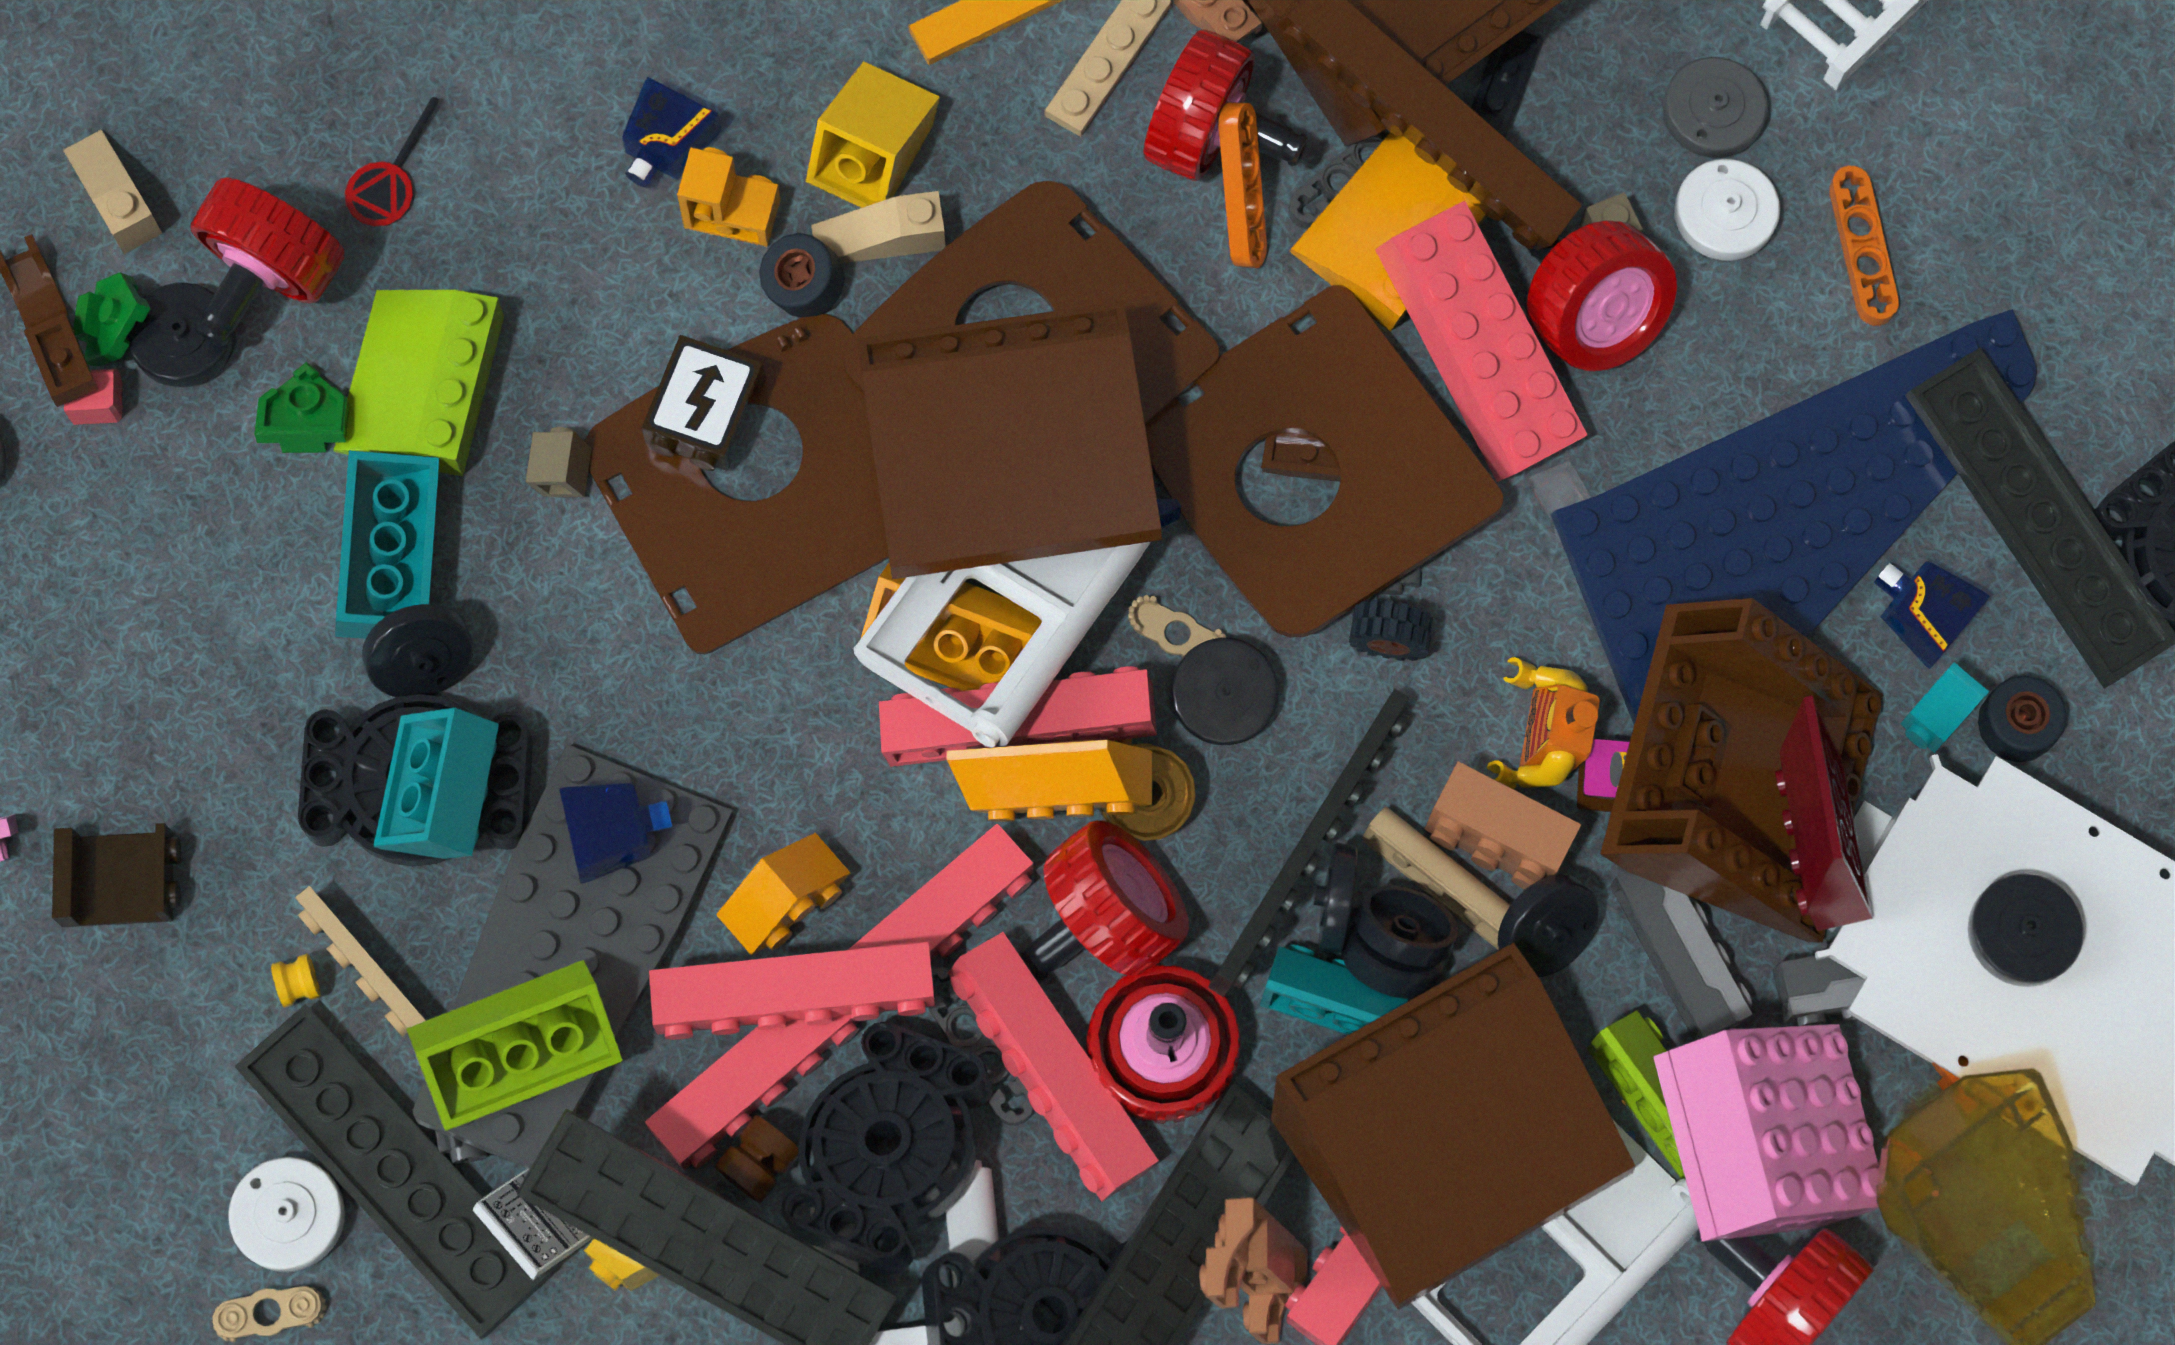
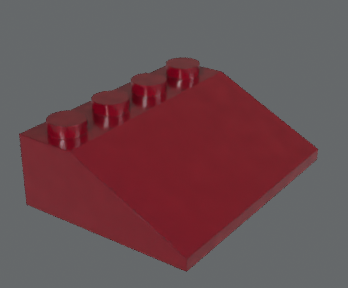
[1775,695,1872,931]

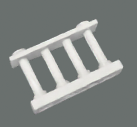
[1760,0,1928,90]

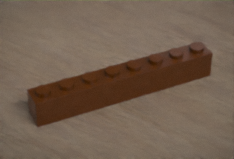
[1275,0,1582,250]

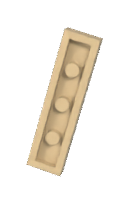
[1045,0,1171,137]
[295,886,426,1037]

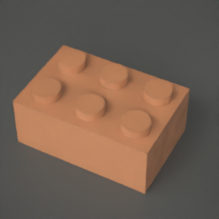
[1424,761,1581,890]

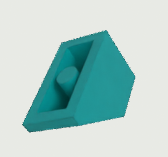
[1900,662,1989,753]

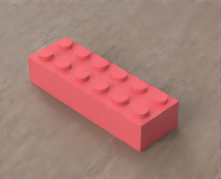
[1375,201,1588,482]

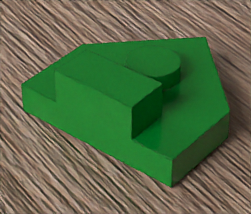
[73,272,151,367]
[254,362,349,453]

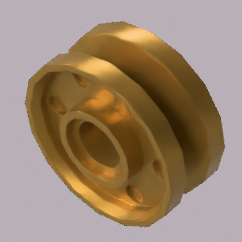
[1098,743,1195,841]

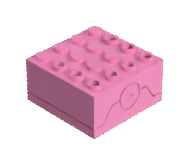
[1653,1024,1890,1242]

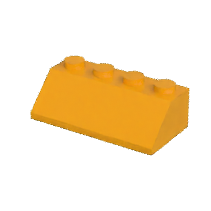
[861,562,1042,691]
[947,740,1152,822]

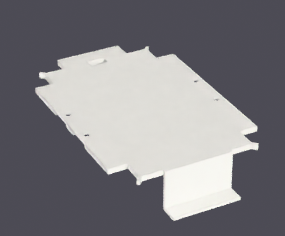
[1815,754,2175,1186]

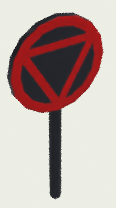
[345,97,439,227]

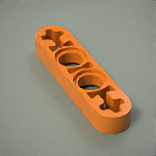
[1219,102,1267,268]
[1829,166,1899,326]

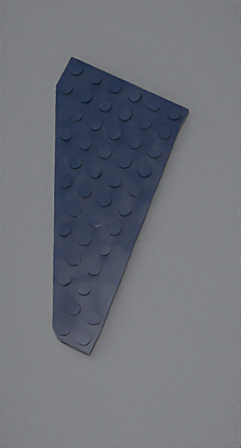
[1551,309,2036,724]

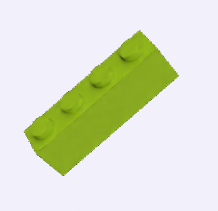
[406,960,623,1131]
[1587,1011,1686,1180]

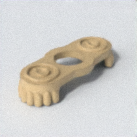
[1128,595,1226,656]
[212,1286,327,1342]

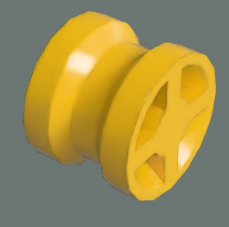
[271,953,321,1008]

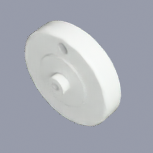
[1674,159,1780,261]
[229,1157,345,1272]

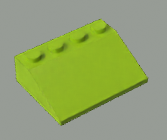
[333,289,504,477]

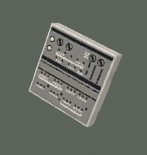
[473,1169,593,1280]

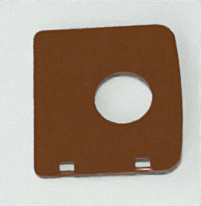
[843,180,1219,425]
[1145,285,1503,638]
[584,314,889,655]

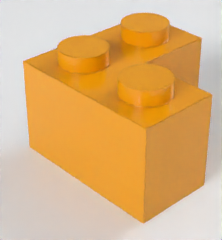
[677,147,780,247]
[716,832,851,955]

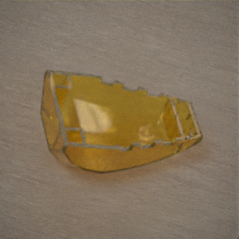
[1876,1068,2096,1345]

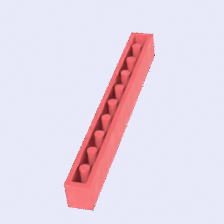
[645,823,1033,1170]

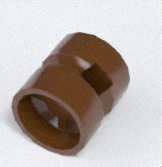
[714,1115,799,1204]

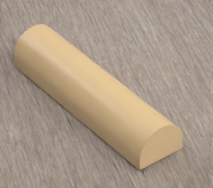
[1362,806,1510,950]

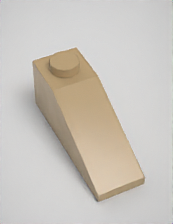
[63,130,162,254]
[811,191,945,263]

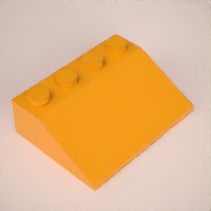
[1289,132,1487,332]

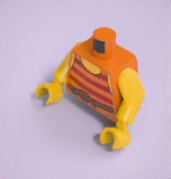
[1487,657,1600,790]

